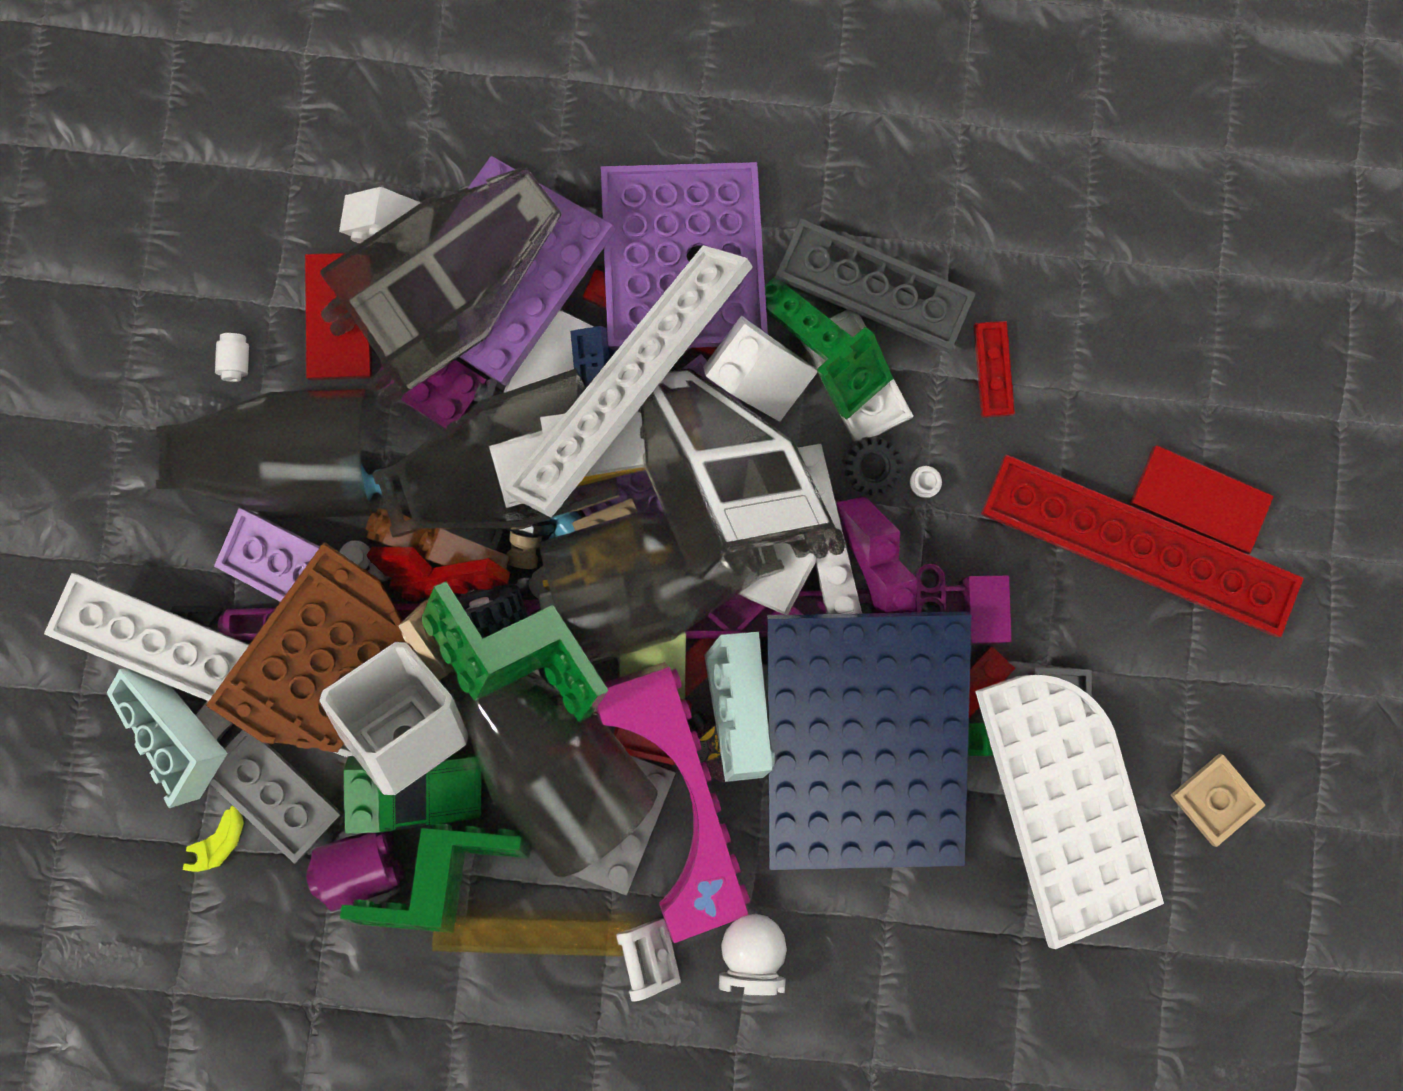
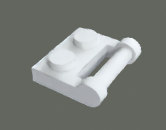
[616,918,681,1001]

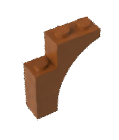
[366,508,510,569]

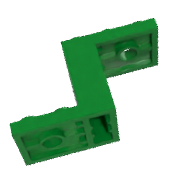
[422,581,609,722]
[340,824,531,933]

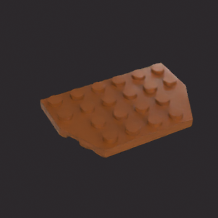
[206,542,413,753]

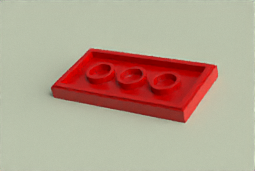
[305,252,372,380]
[1130,445,1274,554]

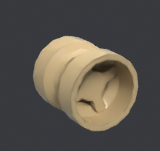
[506,531,542,569]

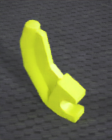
[183,805,244,872]

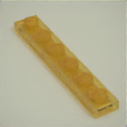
[432,916,632,956]

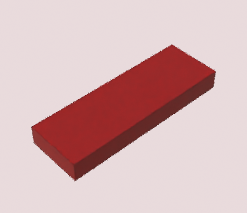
[973,321,1015,418]

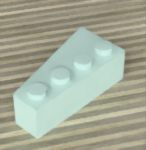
[704,632,774,782]
[107,668,228,808]

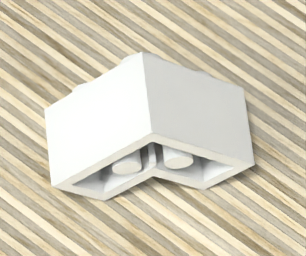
[339,187,433,250]

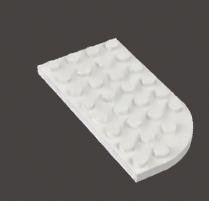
[975,675,1164,950]

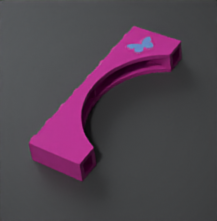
[596,662,750,943]

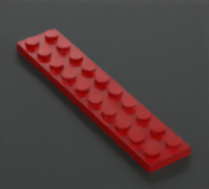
[981,455,1304,637]

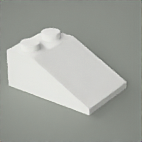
[703,316,818,422]

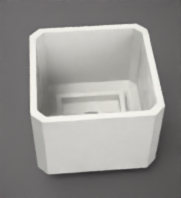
[320,642,469,795]

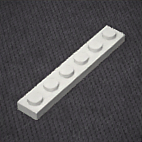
[794,444,862,614]

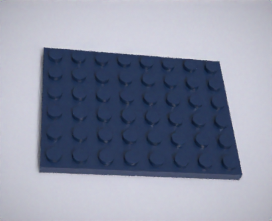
[767,612,972,870]

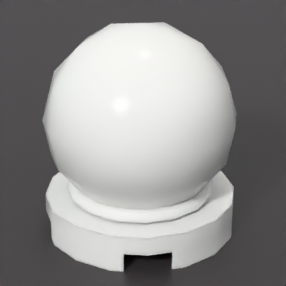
[719,914,787,995]

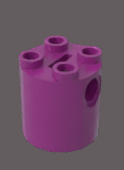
[306,831,405,912]

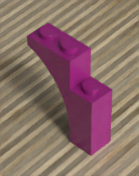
[836,496,917,613]

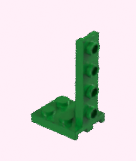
[765,277,894,420]

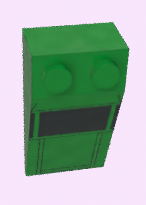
[344,754,481,833]

